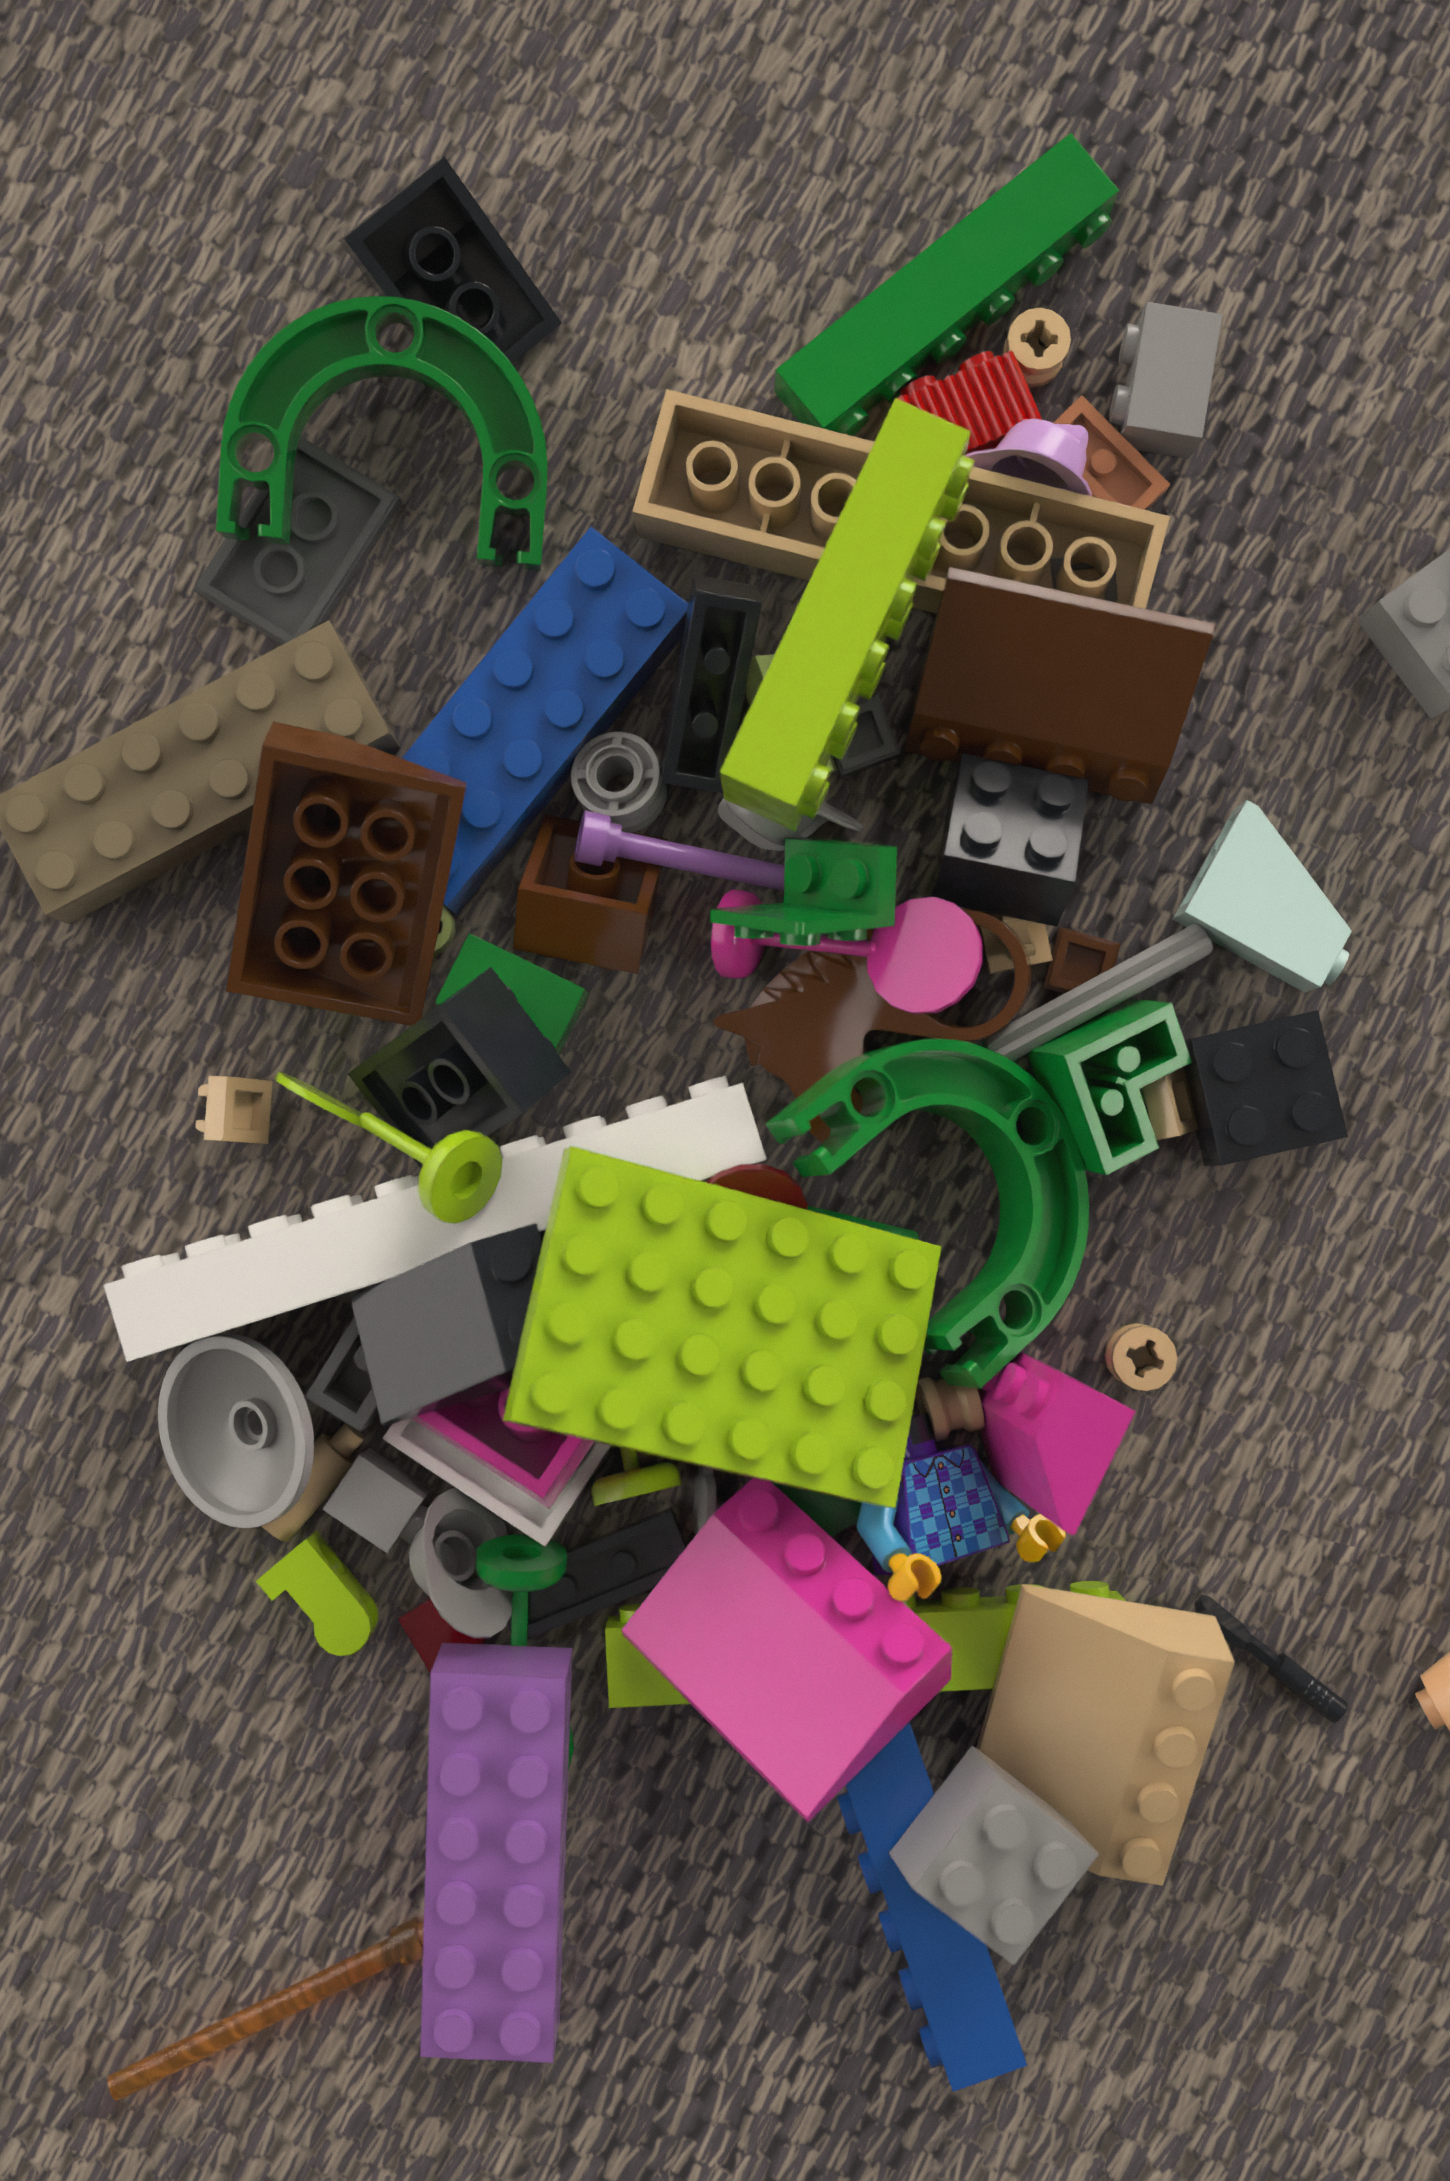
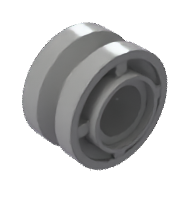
[571,732,667,833]

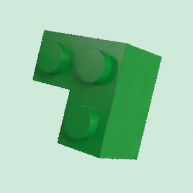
[1027,998,1192,1175]

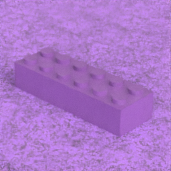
[420,1643,572,2063]

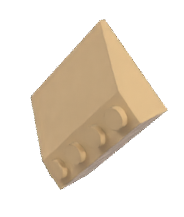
[976,1584,1235,1886]

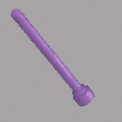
[574,810,785,891]

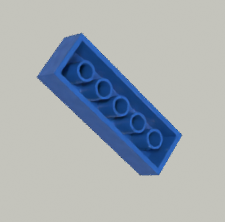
[402,527,688,915]

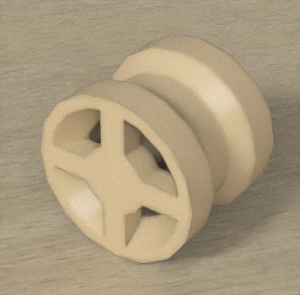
[1002,308,1071,387]
[1104,1323,1177,1391]
[916,1377,985,1442]

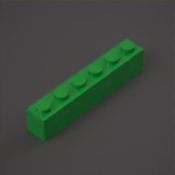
[774,133,1119,436]

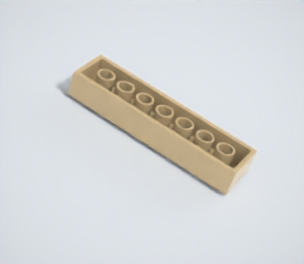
[632,389,1170,614]

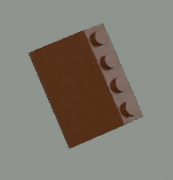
[904,567,1215,804]
[226,722,467,1026]

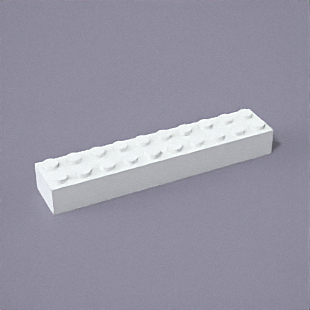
[104,1076,767,1362]

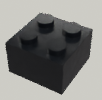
[932,753,1089,927]
[1182,1010,1348,1166]

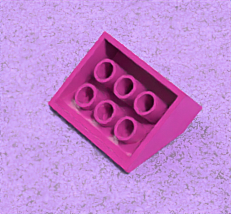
[622,1478,952,1823]

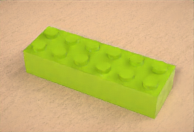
[720,398,975,832]

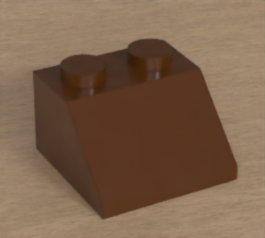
[513,814,668,974]

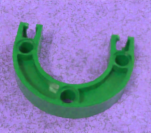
[216,296,548,571]
[765,1039,1089,1388]

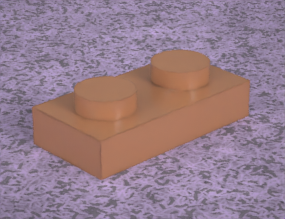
[1053,395,1171,510]

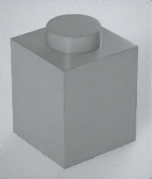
[322,1447,432,1553]

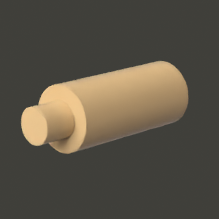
[261,1422,365,1542]

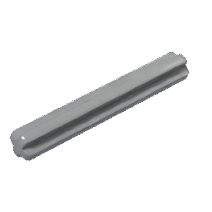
[981,924,1213,1061]

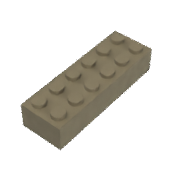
[0,620,401,924]

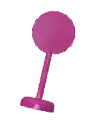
[711,890,983,1015]

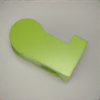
[256,1530,379,1656]

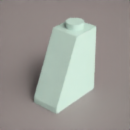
[1173,800,1352,993]

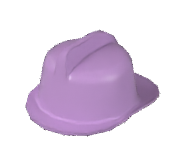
[965,418,1092,496]

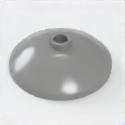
[158,1333,314,1528]

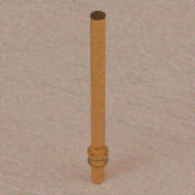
[107,1918,424,2101]

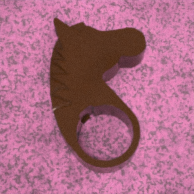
[713,909,1032,1143]

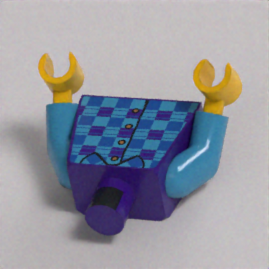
[857,1413,1065,1601]

